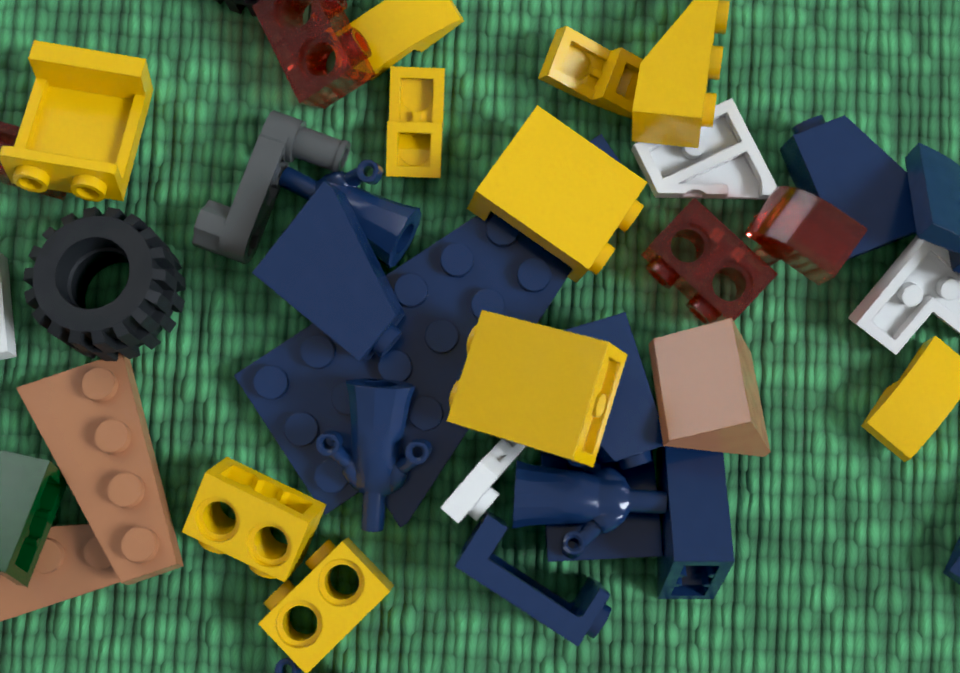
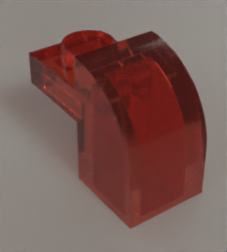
[744,186,868,286]

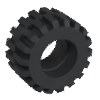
[23,207,186,361]

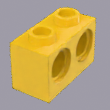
[182,457,327,583]
[258,537,394,673]

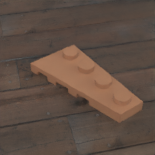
[16,353,184,585]
[0,523,120,622]

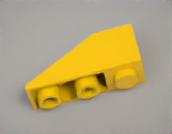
[632,0,730,148]

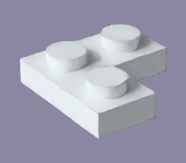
[848,235,960,355]

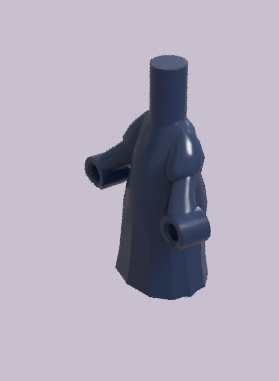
[279,160,422,269]
[316,378,432,532]
[512,459,667,559]

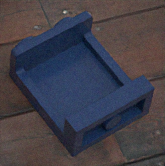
[455,509,612,647]

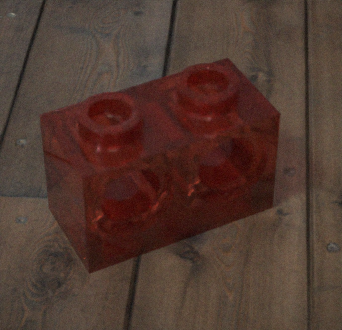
[252,0,376,109]
[641,197,778,325]

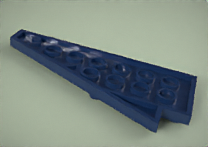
[234,134,622,528]

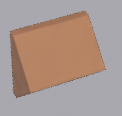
[648,318,770,457]

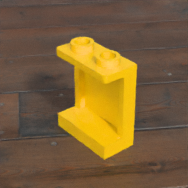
[0,40,154,202]
[467,105,648,283]
[447,310,628,467]

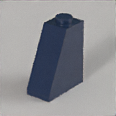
[779,115,917,268]
[252,181,405,361]
[564,312,663,470]
[656,446,735,599]

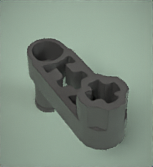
[192,110,351,264]

